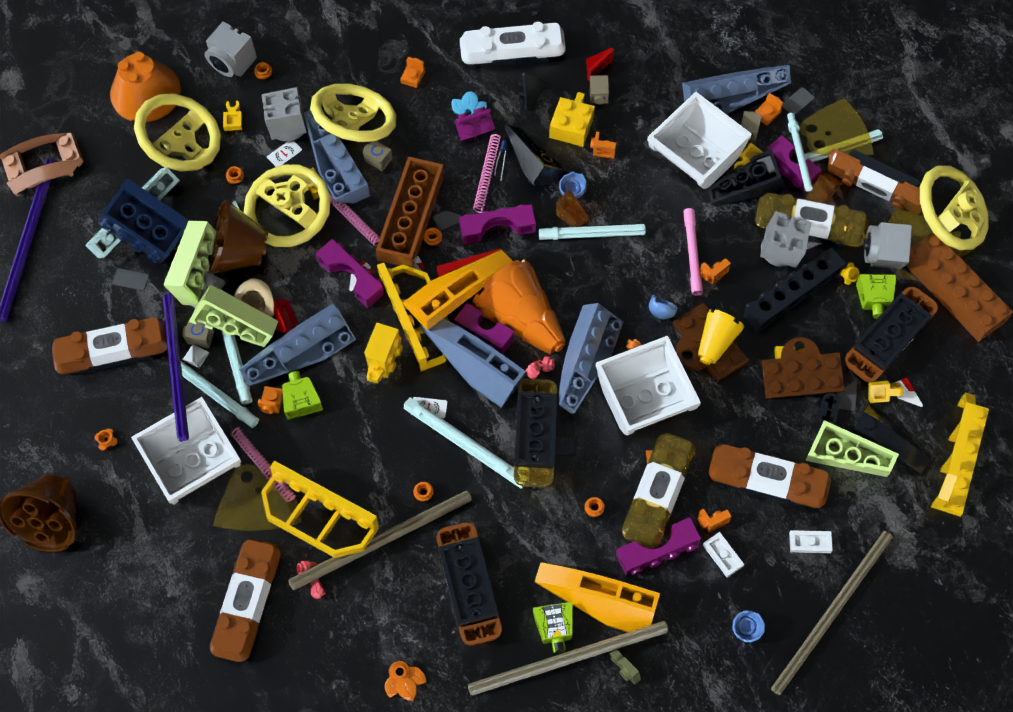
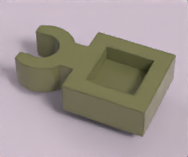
[609,649,641,685]

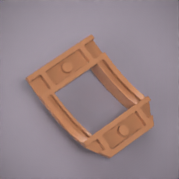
[0,133,84,196]

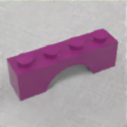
[459,204,536,245]
[316,239,384,308]
[616,517,701,576]

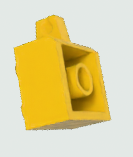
[549,92,595,147]
[364,323,403,384]

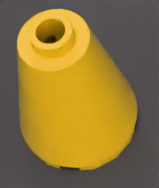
[698,309,744,365]

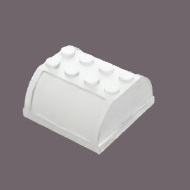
[647,92,752,189]
[596,336,701,435]
[131,397,241,505]

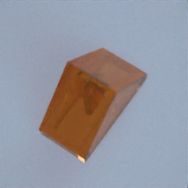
[806,172,843,204]
[556,190,589,227]

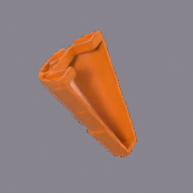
[472,259,565,355]

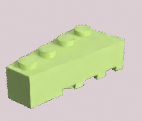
[164,221,216,305]
[189,284,278,347]
[805,420,899,477]

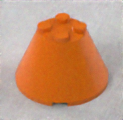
[110,52,181,123]

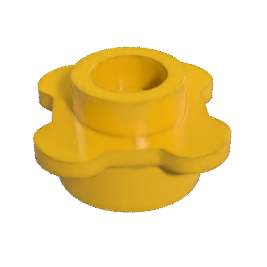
[840,262,859,285]

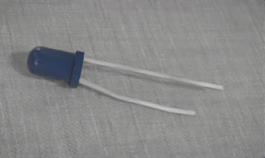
[494,140,508,181]

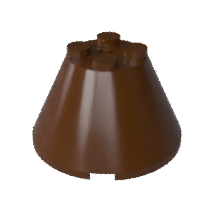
[208,200,269,274]
[0,474,77,552]

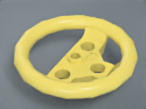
[310,84,397,142]
[134,94,221,172]
[244,165,331,247]
[920,166,989,251]

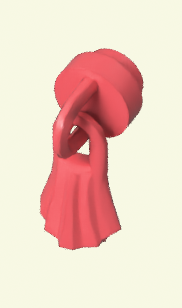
[525,356,555,379]
[297,561,326,599]

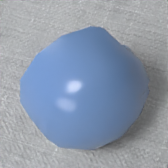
[559,172,587,200]
[649,295,678,320]
[732,610,765,643]

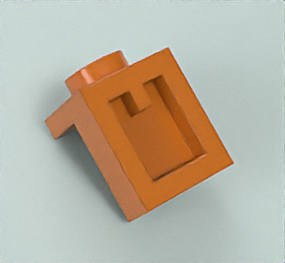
[400,57,425,88]
[755,93,783,126]
[590,131,616,159]
[700,258,731,285]
[258,386,283,414]
[698,509,731,533]

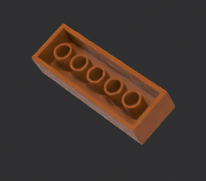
[376,157,444,268]
[905,232,1013,342]

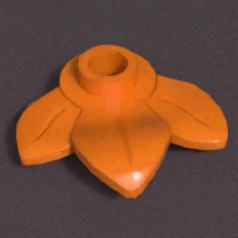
[385,661,426,701]

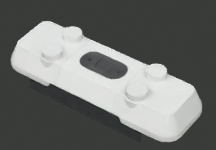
[460,22,566,68]

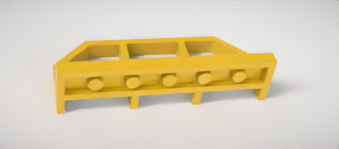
[377,263,449,372]
[931,392,989,517]
[261,461,379,558]

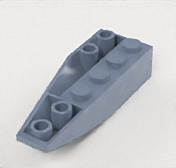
[682,65,791,114]
[420,318,526,408]

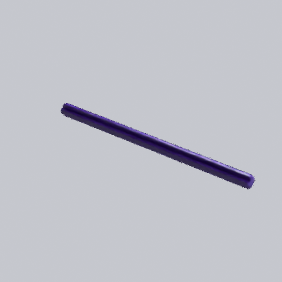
[0,159,55,322]
[163,293,189,442]

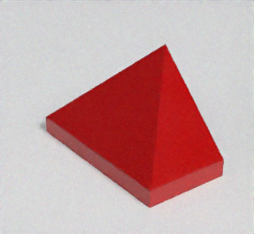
[586,48,614,81]
[273,299,298,333]

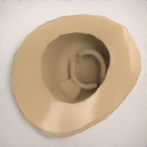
[234,278,275,318]

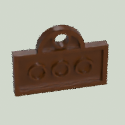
[672,303,749,382]
[761,337,844,399]

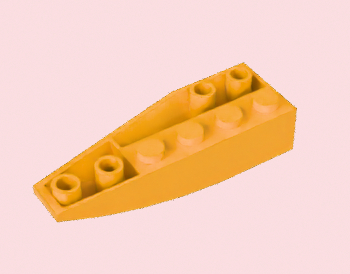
[403,250,513,331]
[535,563,660,632]

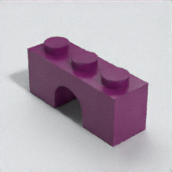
[766,136,822,192]
[454,303,514,355]

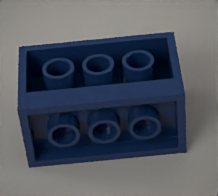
[97,178,189,264]

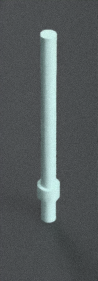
[787,113,813,191]

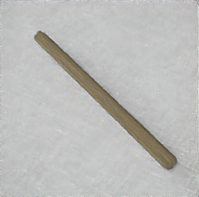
[288,491,472,590]
[771,531,893,695]
[468,621,669,695]

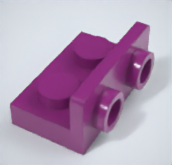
[454,106,495,141]

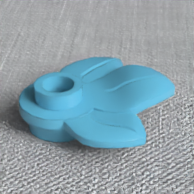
[452,91,487,115]

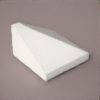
[183,344,209,368]

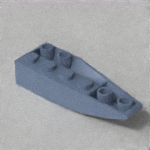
[304,110,370,204]
[558,303,624,414]
[239,304,356,386]

